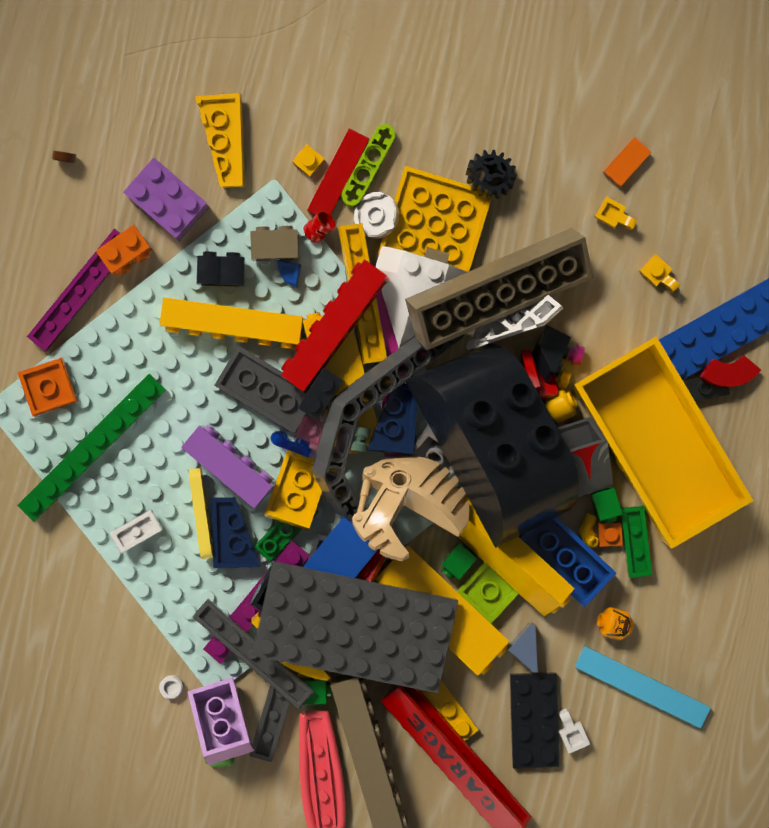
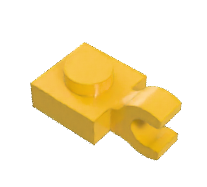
[594,196,637,231]
[639,254,680,293]

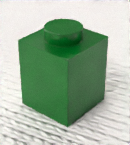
[589,487,623,524]
[441,542,477,580]
[301,677,331,705]

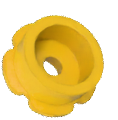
[555,369,571,391]

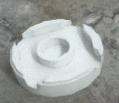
[354,192,399,239]

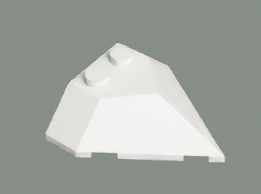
[376,246,467,348]
[466,295,563,350]

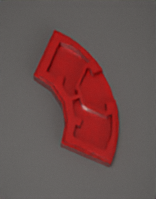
[699,355,761,388]

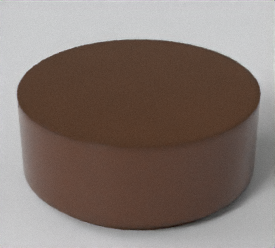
[52,151,76,163]

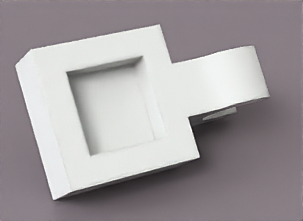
[558,708,590,754]

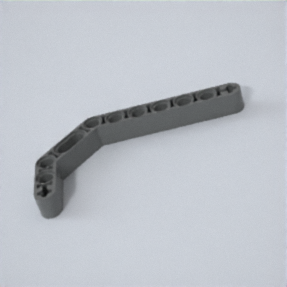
[312,334,465,521]

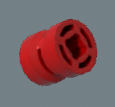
[303,211,336,243]

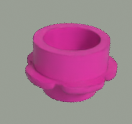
[568,343,585,365]

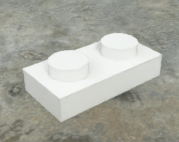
[110,510,163,553]

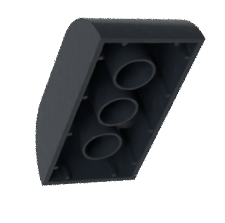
[405,344,579,548]

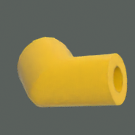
[578,512,599,548]

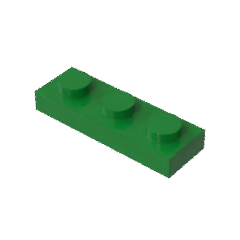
[620,505,652,578]

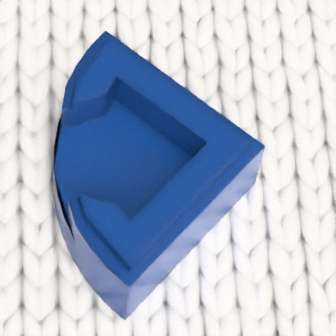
[278,260,301,288]

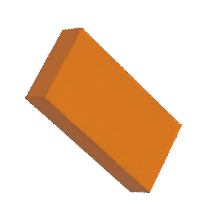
[603,137,651,187]

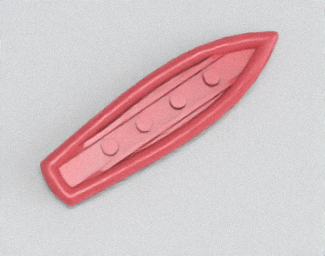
[299,709,346,828]

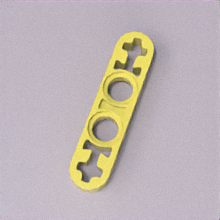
[189,468,213,559]

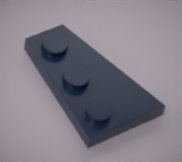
[367,383,417,456]

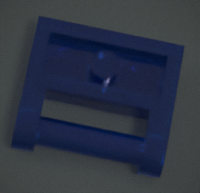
[270,431,314,458]

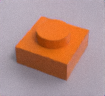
[597,522,623,547]

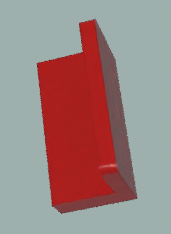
[521,349,559,399]

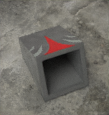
[557,417,614,498]

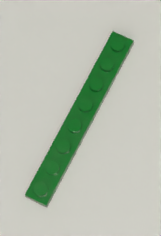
[17,373,166,522]

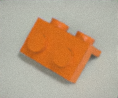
[96,224,153,276]

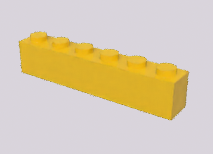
[159,297,304,349]

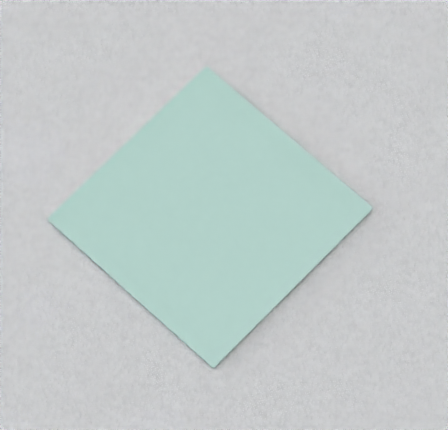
[0,180,462,686]

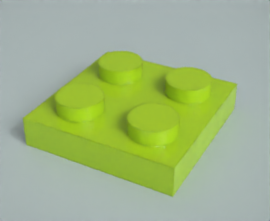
[457,562,519,623]

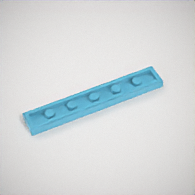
[574,646,711,728]

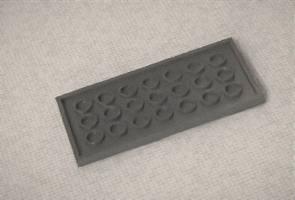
[252,561,458,693]

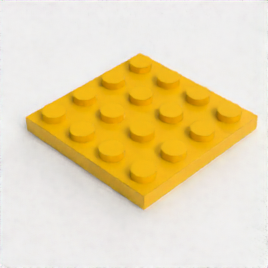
[378,166,493,272]

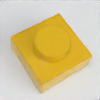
[292,144,325,178]

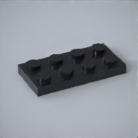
[509,672,559,768]

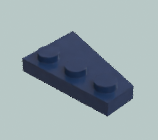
[212,497,261,568]

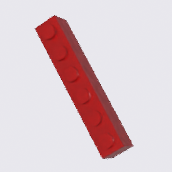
[281,259,389,393]

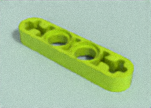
[342,124,395,207]

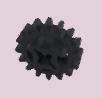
[465,150,517,200]

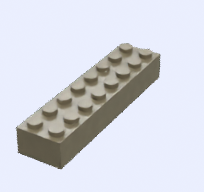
[405,228,593,350]
[330,675,409,828]

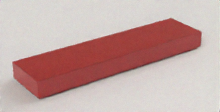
[307,128,370,215]

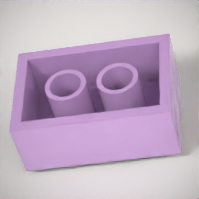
[187,677,254,765]

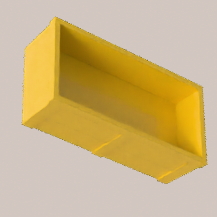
[572,336,753,549]

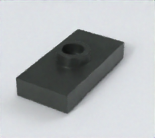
[683,377,730,402]

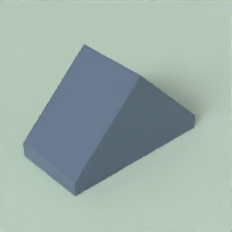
[507,623,538,672]

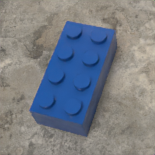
[518,517,617,607]

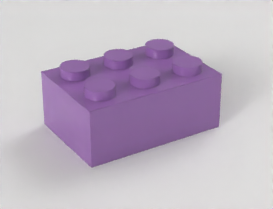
[123,157,209,242]

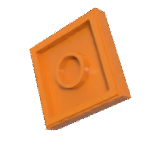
[18,357,78,417]

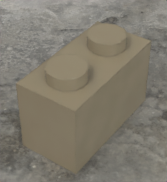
[250,226,299,262]

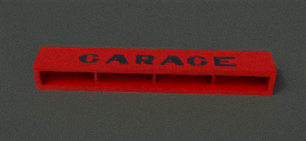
[381,685,532,828]

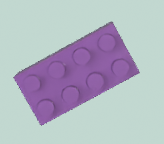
[181,425,275,508]

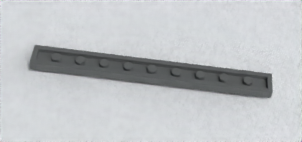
[249,533,327,762]

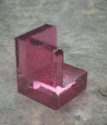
[295,415,325,445]

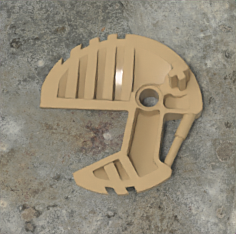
[352,455,469,561]

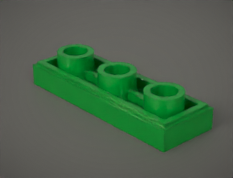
[254,509,319,563]

